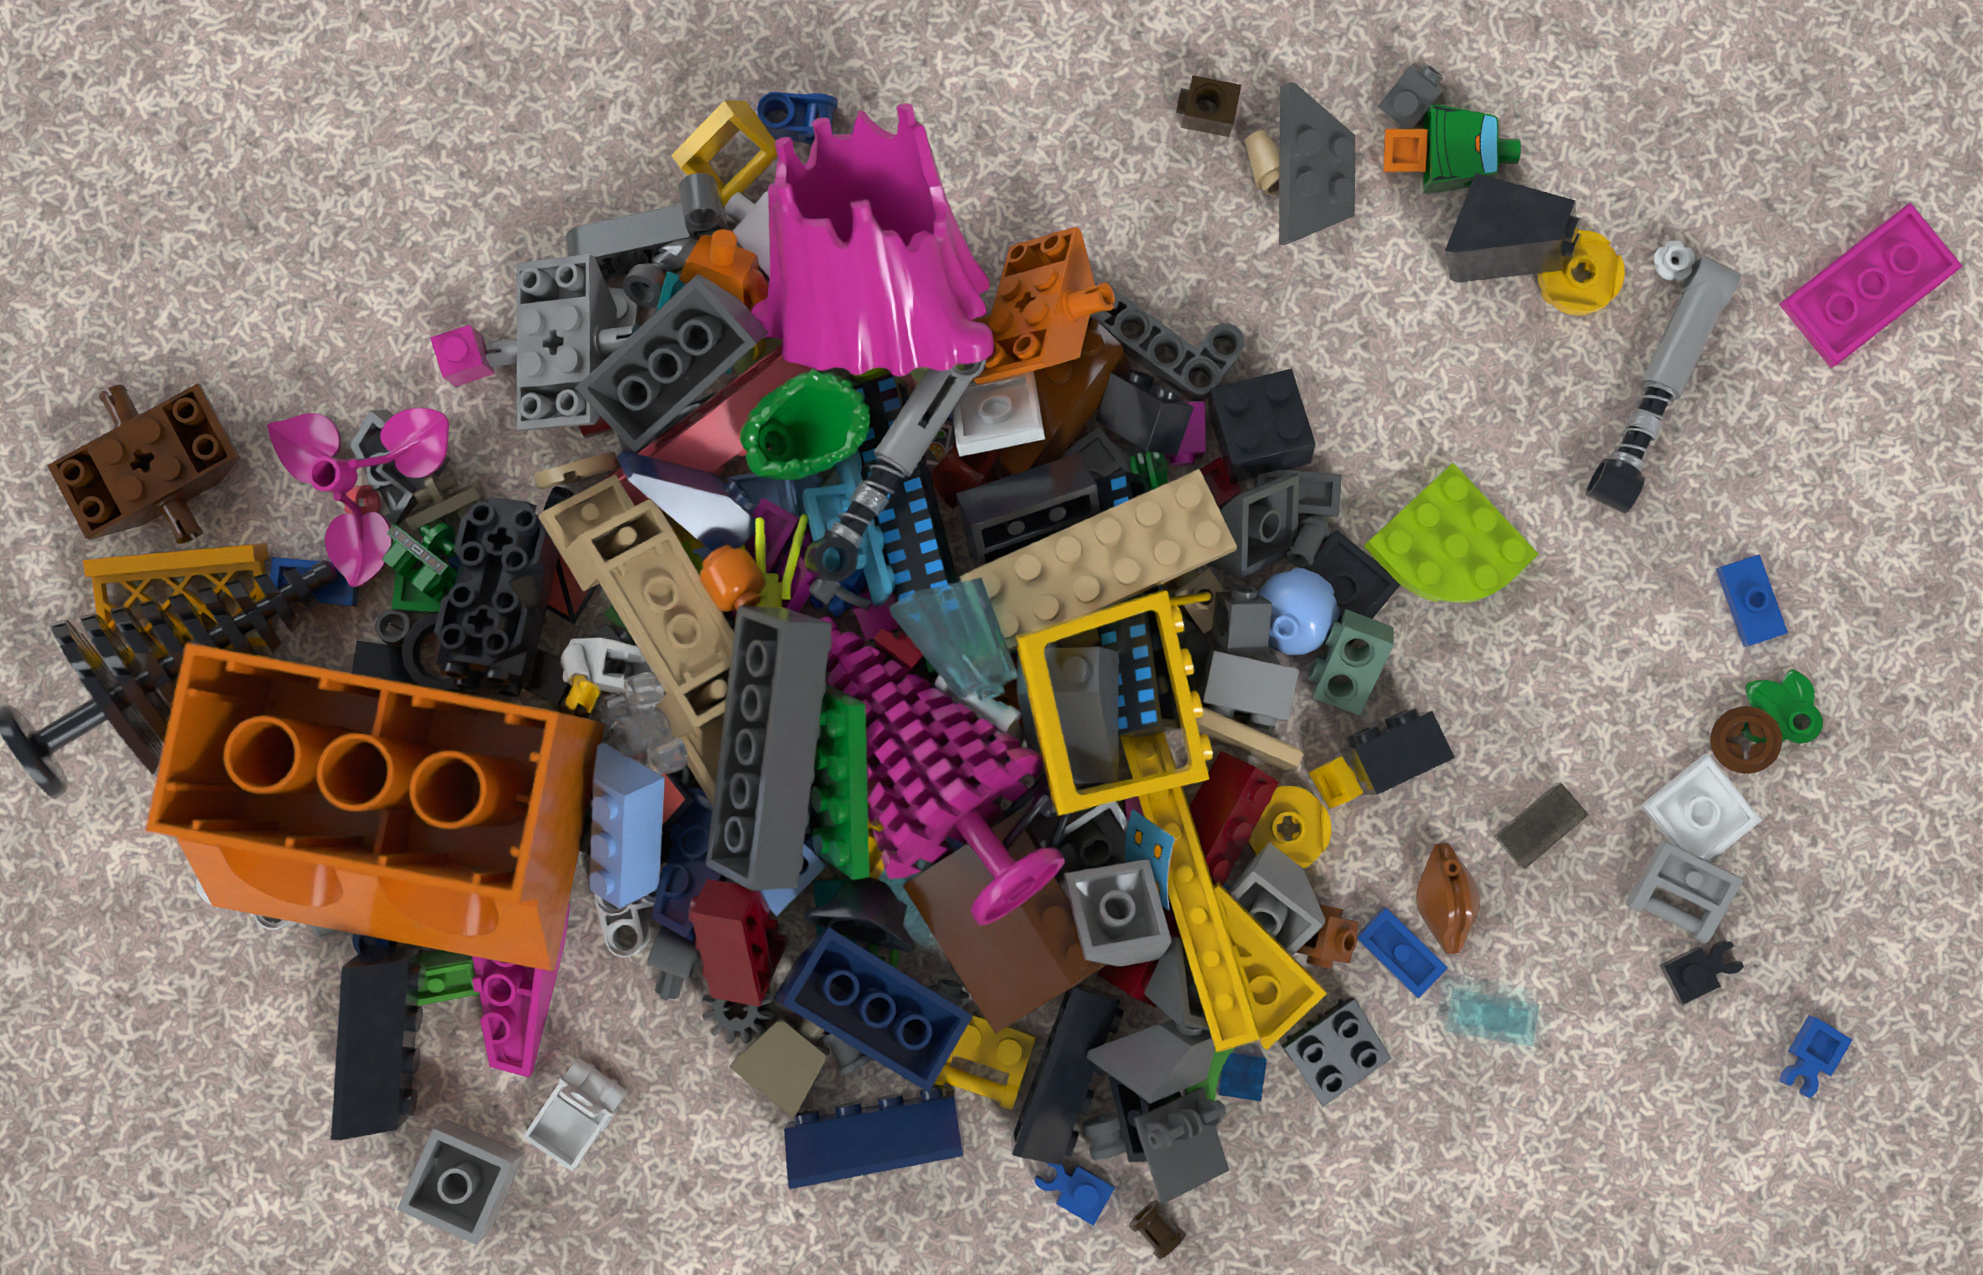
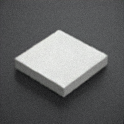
[952,371,1045,456]
[1640,754,1762,862]

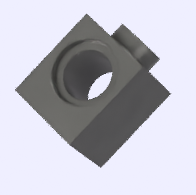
[1211,586,1272,654]

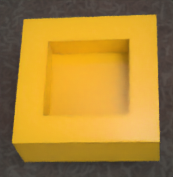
[1308,756,1364,809]

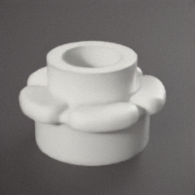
[1654,240,1695,280]

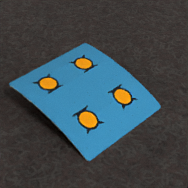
[1125,810,1175,911]

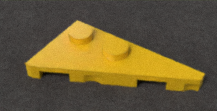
[1214,882,1327,1050]

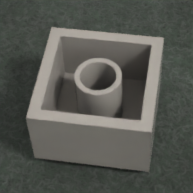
[1197,651,1299,729]
[397,1119,525,1245]

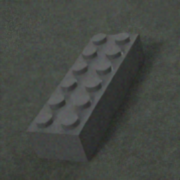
[706,606,832,891]

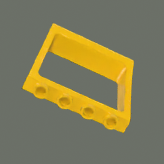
[1015,590,1213,815]

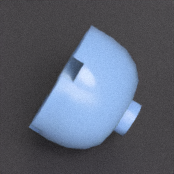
[1258,568,1340,655]

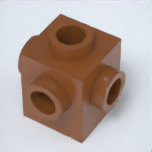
[1296,904,1359,969]

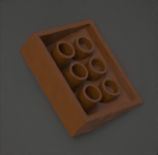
[903,814,1107,1034]

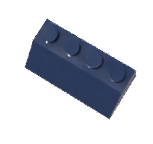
[773,927,973,1092]
[784,1086,964,1190]

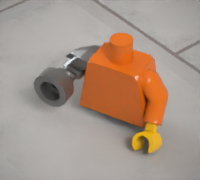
[623,229,769,361]

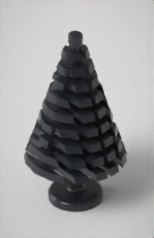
[0,560,338,799]

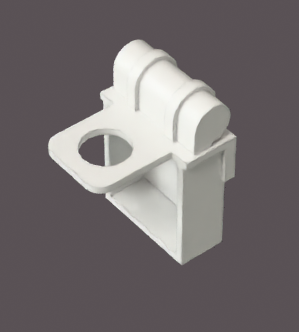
[522,1057,628,1171]

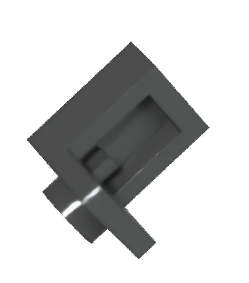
[1378,63,1446,129]

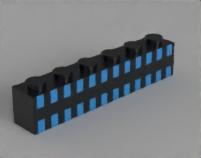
[853,373,968,632]
[1094,471,1181,738]

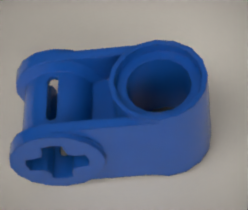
[757,92,838,145]

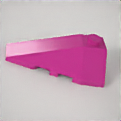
[472,903,570,1078]

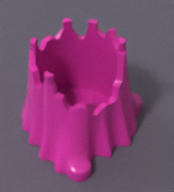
[751,103,994,376]

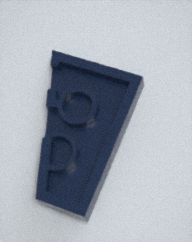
[651,789,728,941]

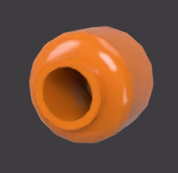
[699,545,766,612]

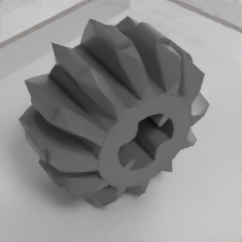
[702,993,775,1044]

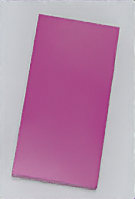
[1779,202,1963,368]

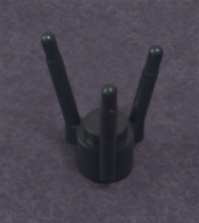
[1001,773,1076,850]

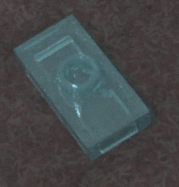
[1446,988,1540,1047]

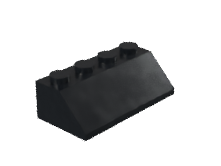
[331,945,426,1141]
[1011,982,1124,1165]

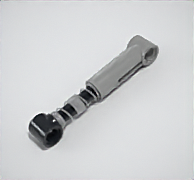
[1586,255,1741,514]
[805,359,986,581]

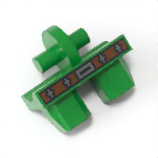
[382,523,458,599]

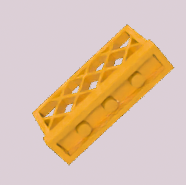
[83,543,272,657]

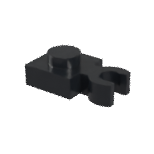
[1660,941,1744,1005]

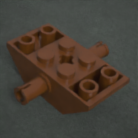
[47,383,240,544]

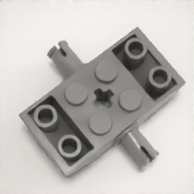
[486,254,641,431]

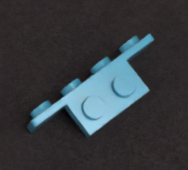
[801,449,895,607]

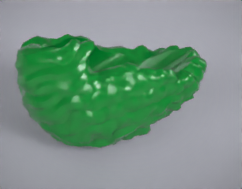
[739,369,870,480]

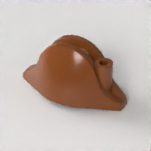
[1416,843,1480,954]

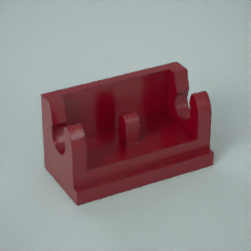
[874,614,939,675]

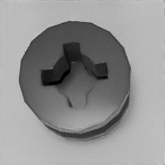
[1082,1112,1127,1160]

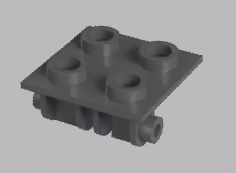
[1134,1087,1229,1204]

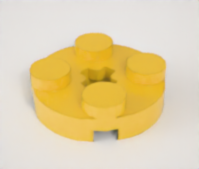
[1537,230,1625,316]
[1247,786,1332,869]

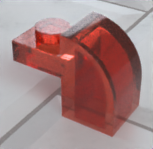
[933,440,1001,509]

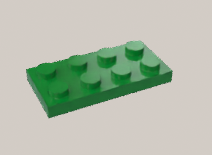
[811,685,869,880]

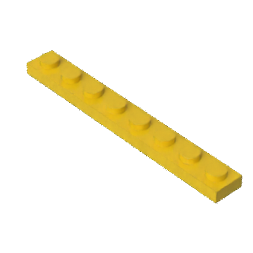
[1120,732,1261,1052]

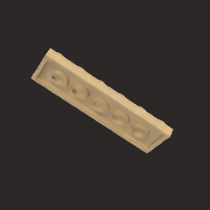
[959,469,1237,658]

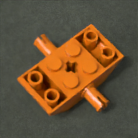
[972,226,1115,384]

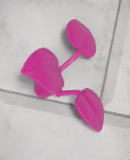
[267,408,449,587]

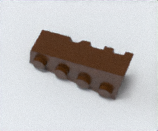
[982,319,1131,477]

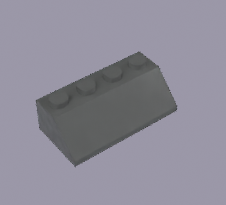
[575,274,769,453]

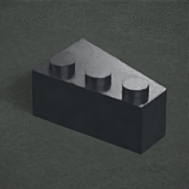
[956,453,1101,569]

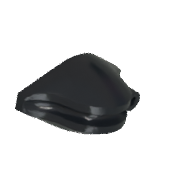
[803,877,915,953]

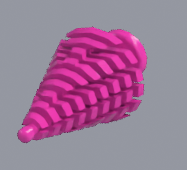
[820,617,1064,926]

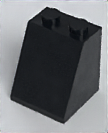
[1445,173,1581,283]

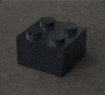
[1208,368,1316,483]
[1339,707,1455,795]

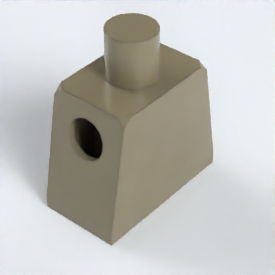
[729,1014,831,1118]

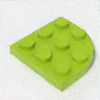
[1363,463,1539,604]

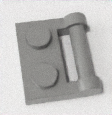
[1626,839,1743,944]

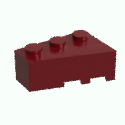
[689,879,789,1007]

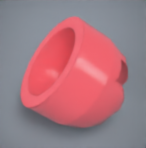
[343,485,381,515]

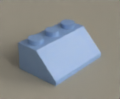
[589,743,665,909]

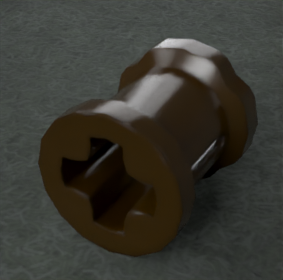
[1129,1200,1186,1259]

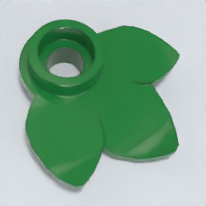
[1741,669,1823,744]

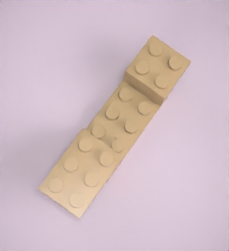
[538,475,734,806]

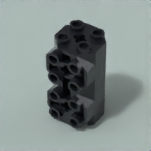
[434,497,559,697]

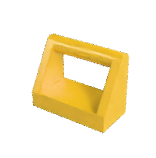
[671,100,778,207]

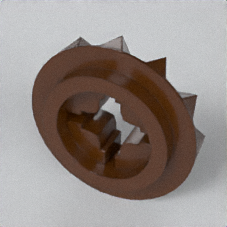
[1710,706,1782,774]

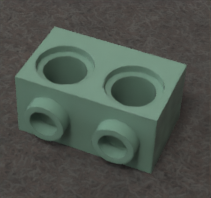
[1308,609,1394,716]

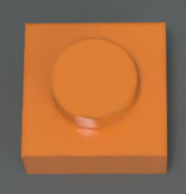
[1383,129,1428,173]

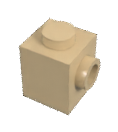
[1171,568,1225,634]

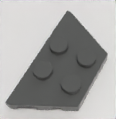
[1279,82,1355,245]

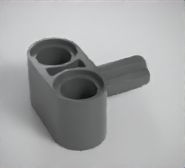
[647,925,701,1001]

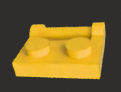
[934,1013,1036,1110]

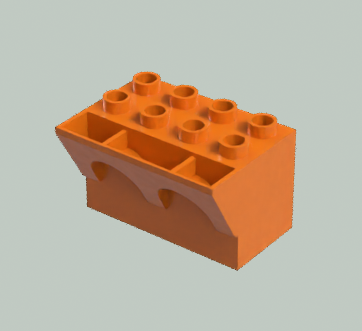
[145,643,605,971]

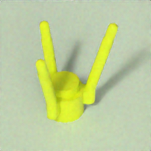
[740,514,808,607]

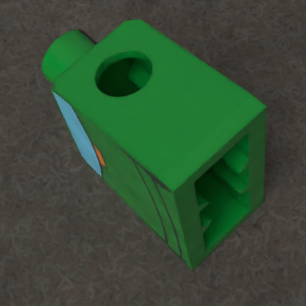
[1423,105,1521,194]

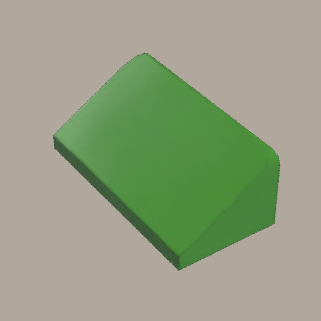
[417,950,480,1006]

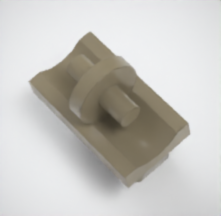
[405,473,484,538]

